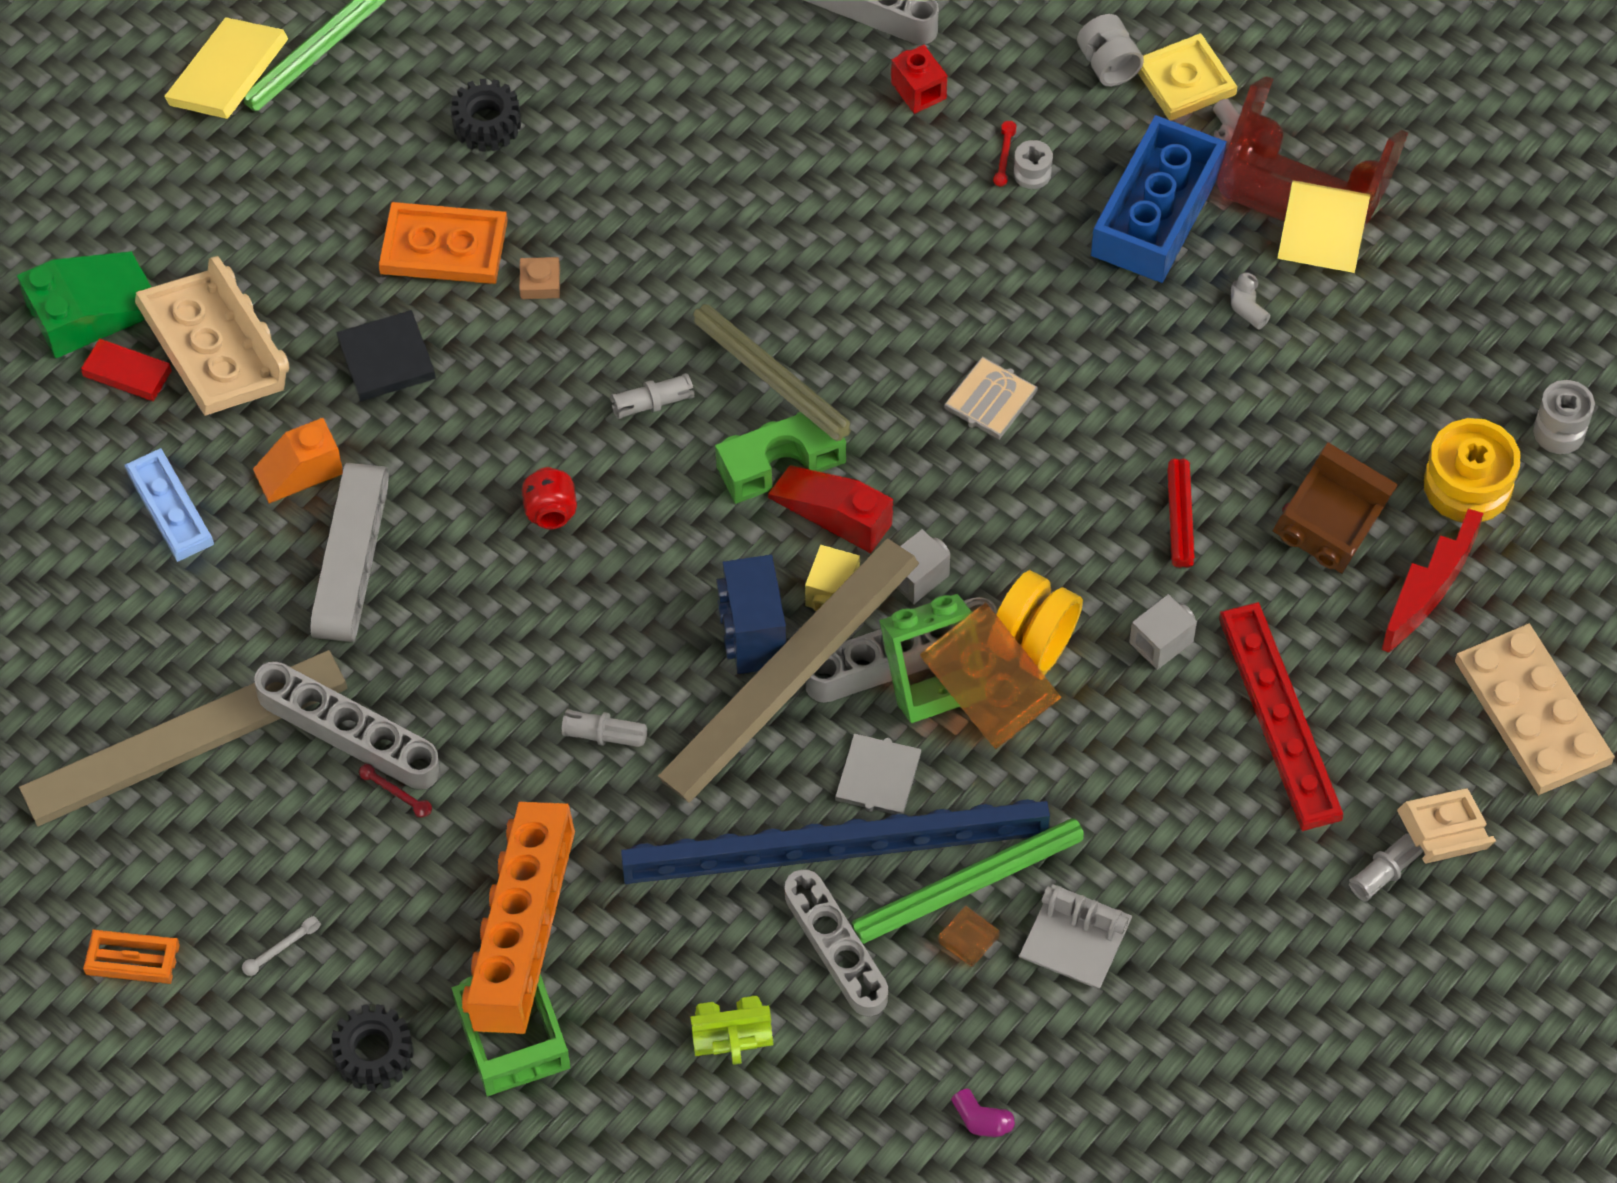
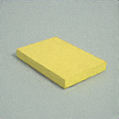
[164,17,288,119]

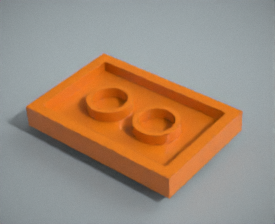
[379,202,508,284]

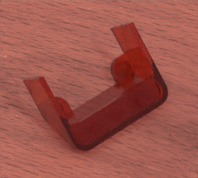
[1217,76,1409,231]

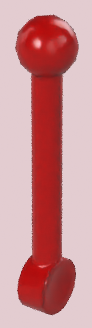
[993,121,1017,187]

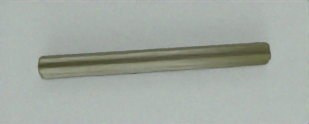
[693,304,851,441]

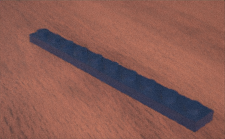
[621,799,1050,884]

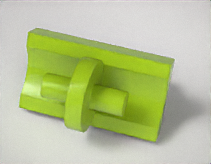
[690,996,773,1065]

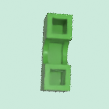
[715,412,846,504]

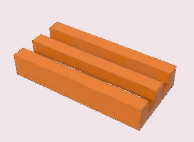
[83,930,180,984]

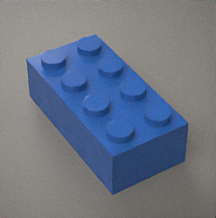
[1091,115,1227,283]

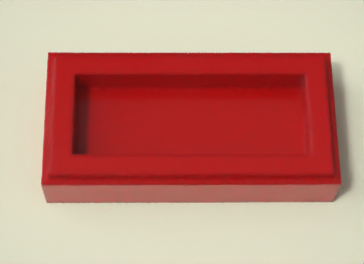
[81,338,172,402]

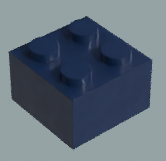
[716,554,786,674]

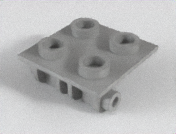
[1019,884,1132,990]

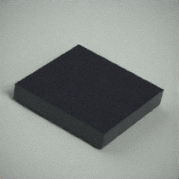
[336,310,436,402]

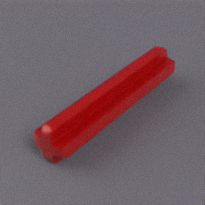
[1167,458,1195,568]

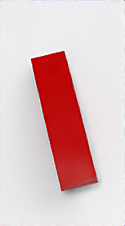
[1382,508,1484,653]

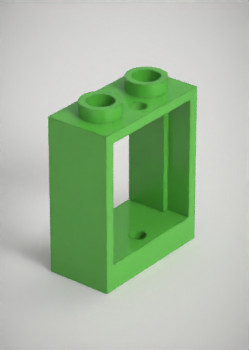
[879,594,989,723]
[451,974,571,1097]

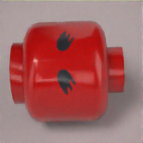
[522,467,577,529]

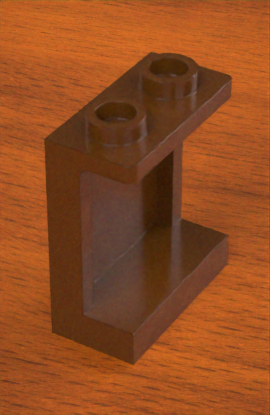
[1272,442,1398,574]

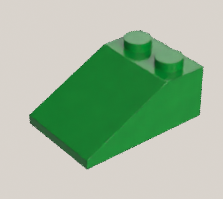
[16,251,152,359]

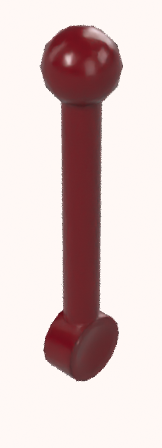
[358,764,432,818]

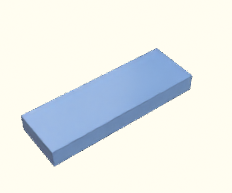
[125,448,214,562]

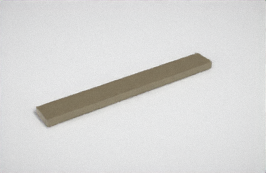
[658,538,919,803]
[19,650,348,827]

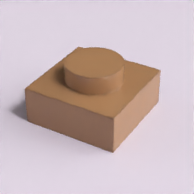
[520,257,560,299]

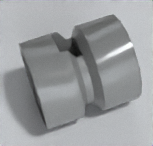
[1077,14,1144,87]
[1533,380,1595,454]

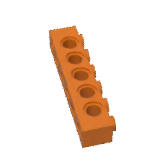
[462,802,575,1034]

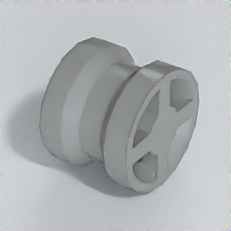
[1013,140,1053,189]

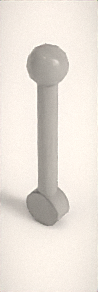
[242,916,321,976]

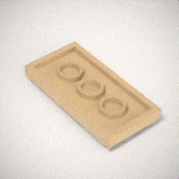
[1455,623,1615,795]

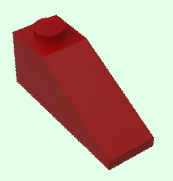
[768,465,893,554]

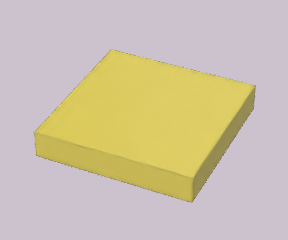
[1138,33,1237,121]
[1277,180,1370,273]

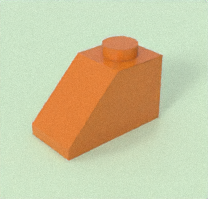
[253,418,343,503]

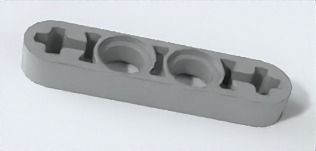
[785,869,888,1016]

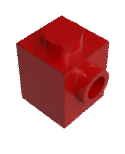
[891,44,948,114]

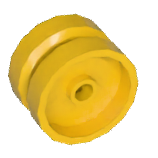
[1424,418,1520,522]
[986,570,1083,678]

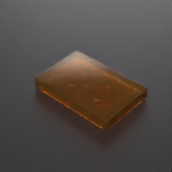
[920,602,1062,750]

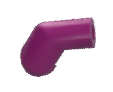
[951,1088,1015,1137]

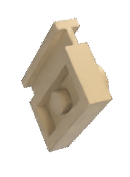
[1397,788,1496,864]

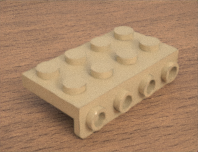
[135,256,289,416]

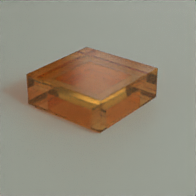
[938,906,1000,967]

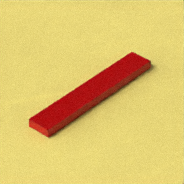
[1219,602,1344,831]

